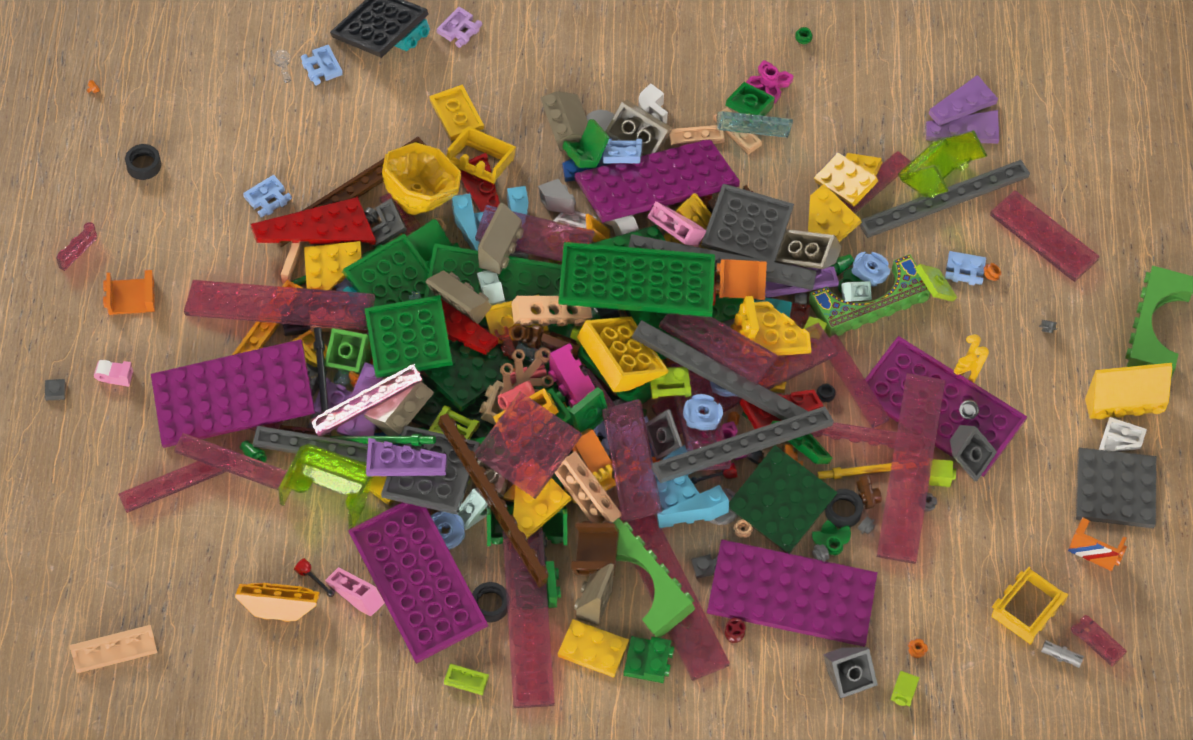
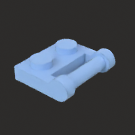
[603,139,642,163]

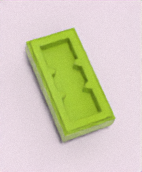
[444,663,489,695]

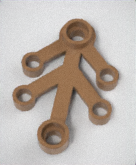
[499,347,554,395]

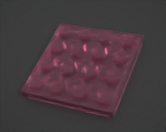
[475,392,582,499]

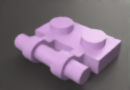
[437,7,483,48]

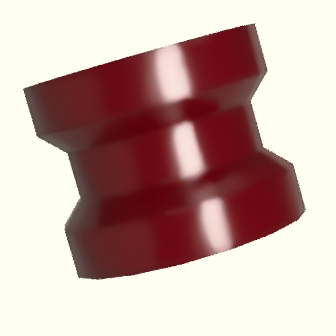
[725,618,746,643]

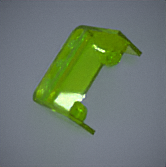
[898,130,987,198]
[278,444,373,529]

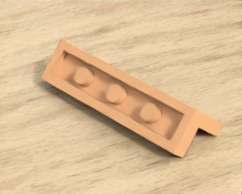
[70,625,158,673]

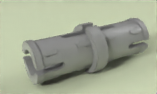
[1041,640,1084,668]

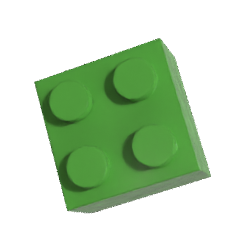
[325,328,372,374]

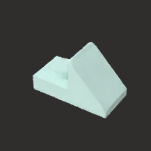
[477,270,505,305]
[841,281,872,302]
[458,488,487,530]

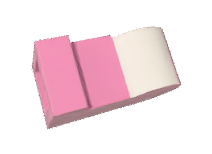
[94,360,133,387]

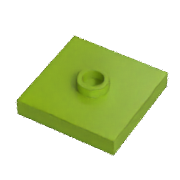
[915,264,958,302]

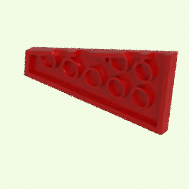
[251,197,376,245]

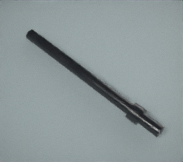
[313,327,331,437]

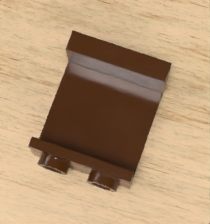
[571,521,619,576]

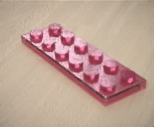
[990,190,1100,282]
[475,205,594,261]
[659,314,778,384]
[602,399,662,522]

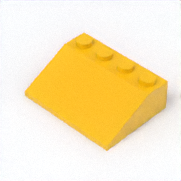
[577,317,669,392]
[1085,363,1172,420]

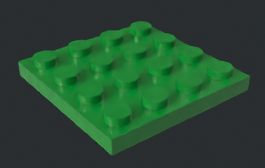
[342,234,430,307]
[364,295,453,378]

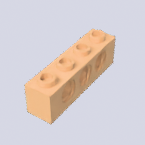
[511,296,592,326]
[551,451,622,523]

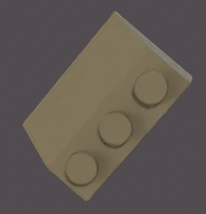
[540,91,588,151]
[605,100,673,156]
[478,202,524,274]
[775,229,842,269]
[425,270,491,324]
[364,374,434,436]

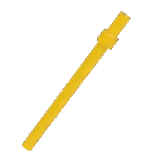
[817,459,929,479]

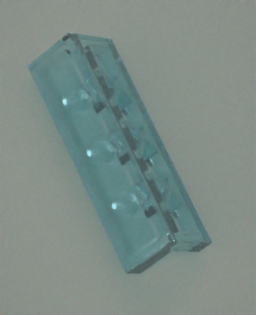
[716,111,793,138]

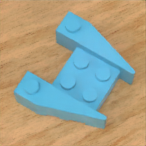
[452,186,529,251]
[637,442,729,528]

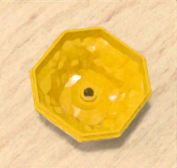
[382,142,461,215]

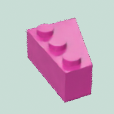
[548,343,596,408]

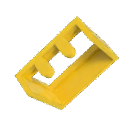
[446,126,516,184]
[991,567,1069,645]

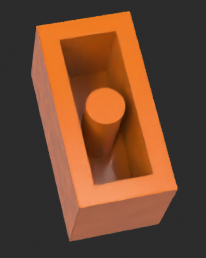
[570,428,612,473]

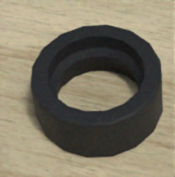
[125,144,161,180]
[825,489,863,528]
[472,582,509,623]

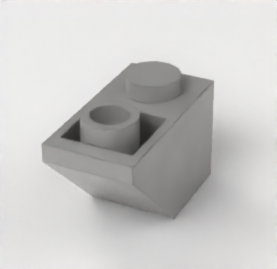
[538,179,576,214]

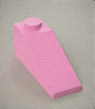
[647,201,706,247]
[325,567,385,616]

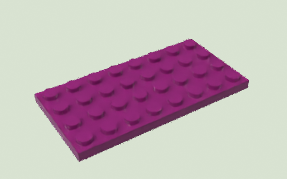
[575,139,740,223]
[855,336,1027,477]
[151,339,315,448]
[348,502,488,664]
[707,539,878,647]

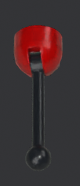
[690,462,738,485]
[294,558,335,597]

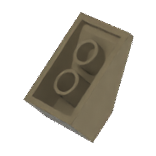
[574,563,614,625]

